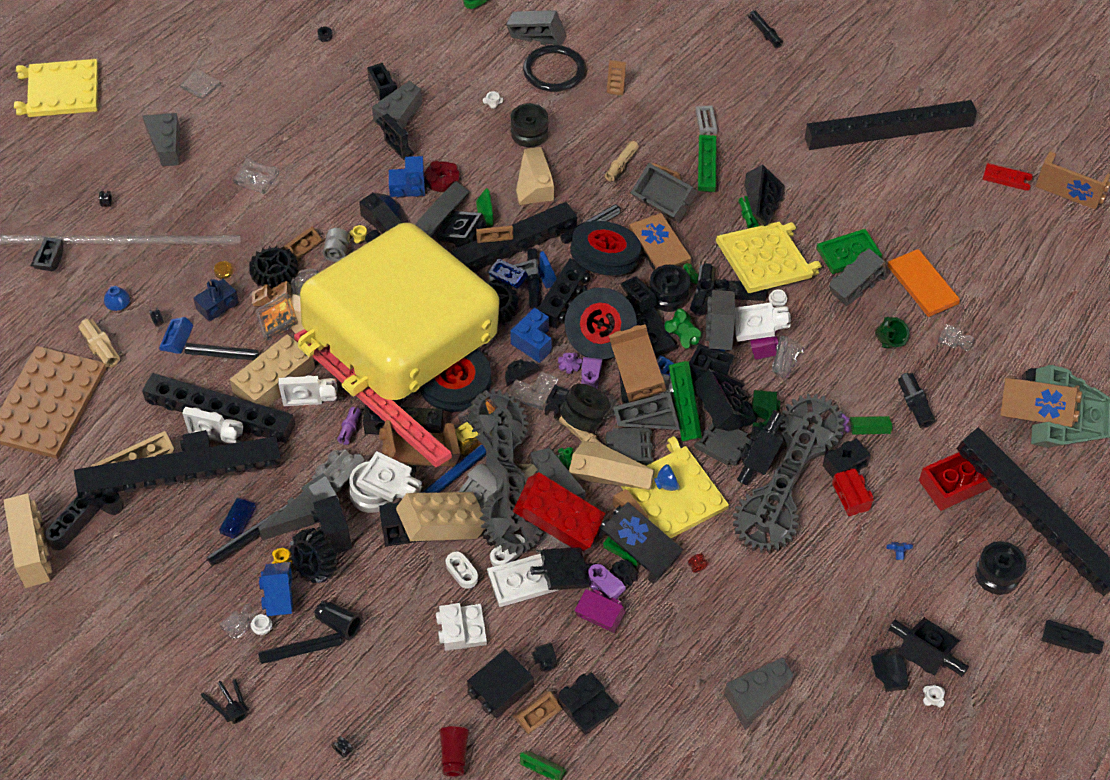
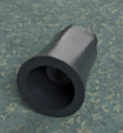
[314,600,363,640]

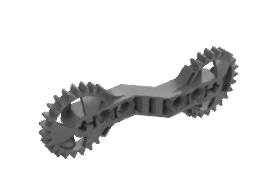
[468,389,542,555]
[733,393,844,553]

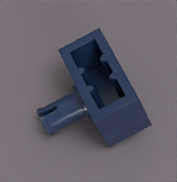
[193,278,239,322]

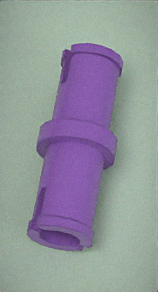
[337,407,361,445]

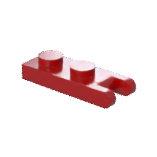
[982,163,1033,191]

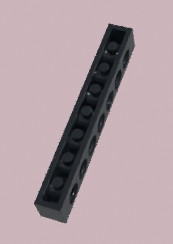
[142,373,295,443]

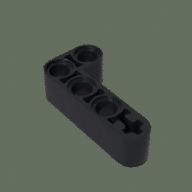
[45,492,124,551]

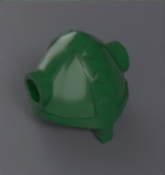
[875,317,910,349]

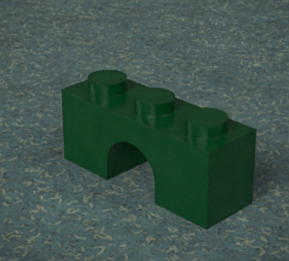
[752,390,780,429]

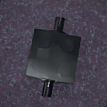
[376,113,415,160]
[530,547,597,590]

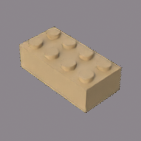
[230,334,315,407]
[396,492,485,541]
[4,493,52,588]

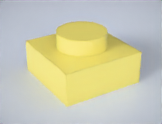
[455,422,478,449]

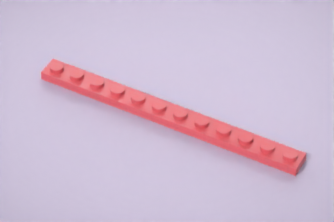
[294,329,452,467]

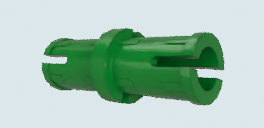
[738,196,759,229]

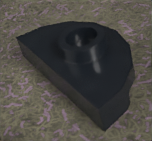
[505,359,540,387]

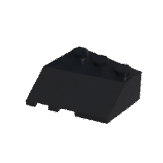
[693,369,757,431]

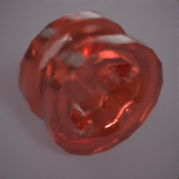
[688,553,709,573]

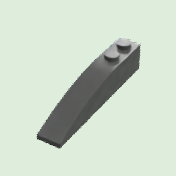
[415,181,470,237]

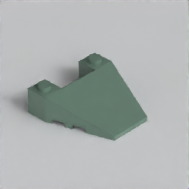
[1031,365,1110,448]

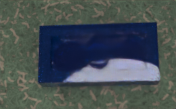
[488,258,528,289]
[219,497,256,538]

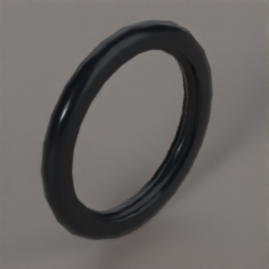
[523,45,585,92]

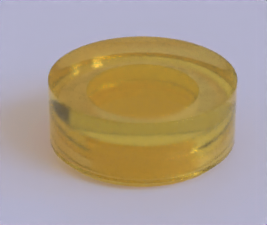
[214,261,233,279]
[459,438,478,457]

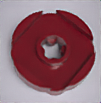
[424,161,460,192]

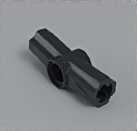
[690,263,715,316]
[898,372,935,428]

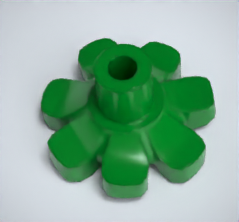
[683,263,699,285]
[556,447,575,470]

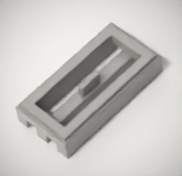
[695,105,717,135]

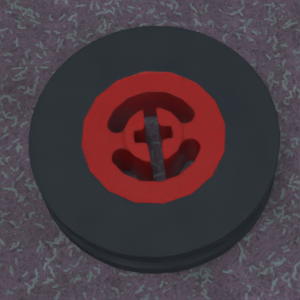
[570,221,641,275]
[565,287,637,360]
[420,349,491,412]

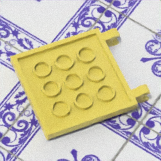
[14,59,98,117]
[716,222,822,293]
[621,436,729,538]

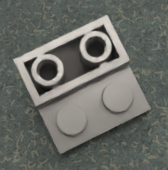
[311,449,365,493]
[459,463,497,509]

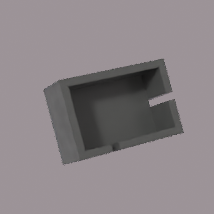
[630,163,697,223]
[705,290,735,350]

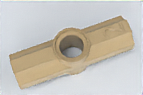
[78,319,120,368]

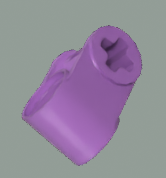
[581,357,602,389]
[588,564,626,600]

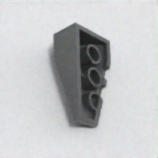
[258,473,340,540]

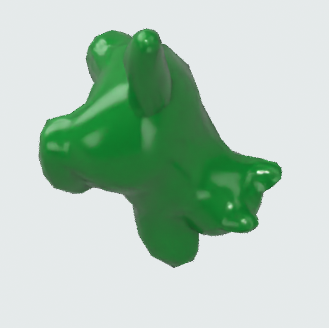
[664,308,702,349]

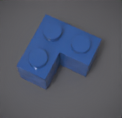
[389,156,425,197]
[510,307,552,363]
[259,562,293,616]

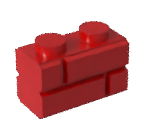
[832,468,873,517]

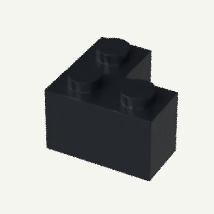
[689,344,735,387]
[311,495,352,554]
[379,503,421,547]

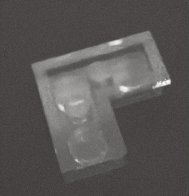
[508,372,558,411]

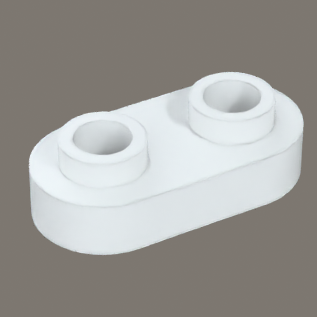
[490,534,525,566]
[446,552,478,588]

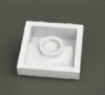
[436,603,487,651]

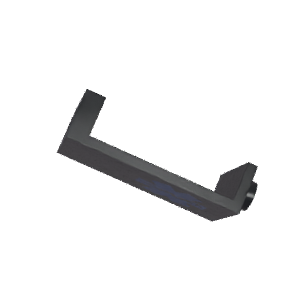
[599,502,683,584]

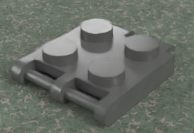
[694,423,750,466]
[606,428,654,465]

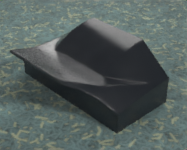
[30,237,63,271]
[870,647,908,692]

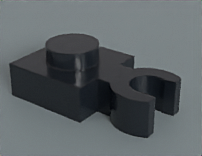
[545,385,570,419]

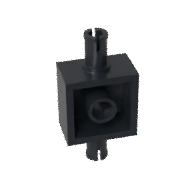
[737,410,785,485]
[888,617,969,677]

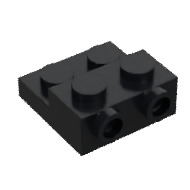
[436,211,487,247]
[558,672,619,736]

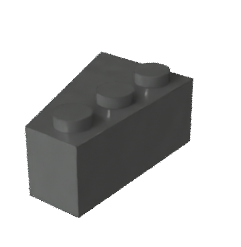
[506,10,566,46]
[372,80,422,128]
[142,113,180,166]
[829,248,887,306]
[613,392,680,430]
[530,448,586,500]
[724,658,793,730]

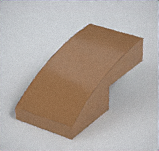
[252,281,291,306]

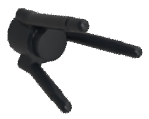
[201,679,248,724]

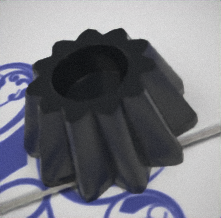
[609,559,638,586]

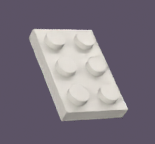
[487,554,558,607]

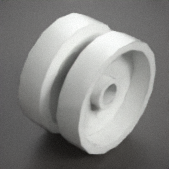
[350,461,391,513]

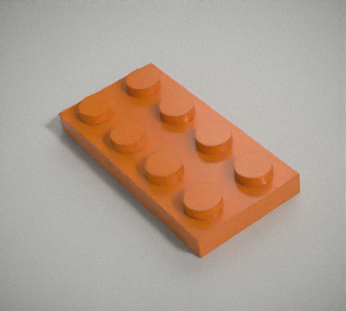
[887,249,960,317]

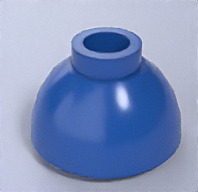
[104,286,130,311]
[654,464,680,491]

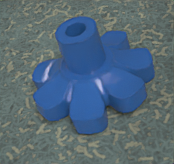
[886,542,913,560]

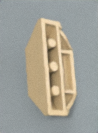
[91,431,174,494]

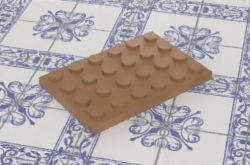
[0,346,107,459]

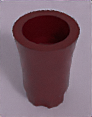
[439,726,470,777]

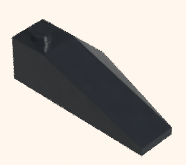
[359,192,409,234]

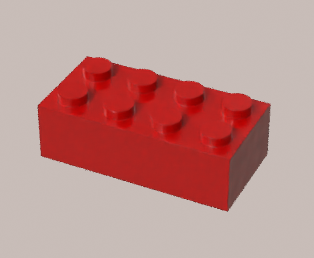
[919,452,993,511]
[512,472,605,551]

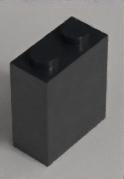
[467,649,534,719]

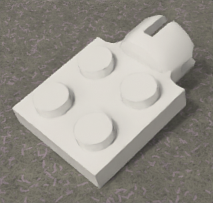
[735,302,791,342]
[279,376,338,406]
[182,407,243,443]
[357,451,422,502]

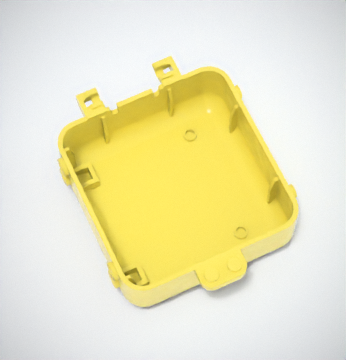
[298,223,500,400]

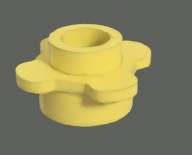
[350,225,368,243]

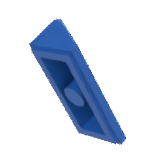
[159,317,193,354]

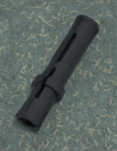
[748,10,783,48]

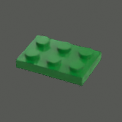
[816,229,882,274]

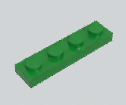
[698,135,716,192]
[669,361,702,442]

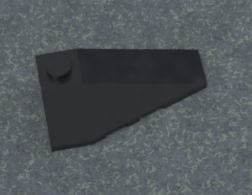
[745,164,785,226]

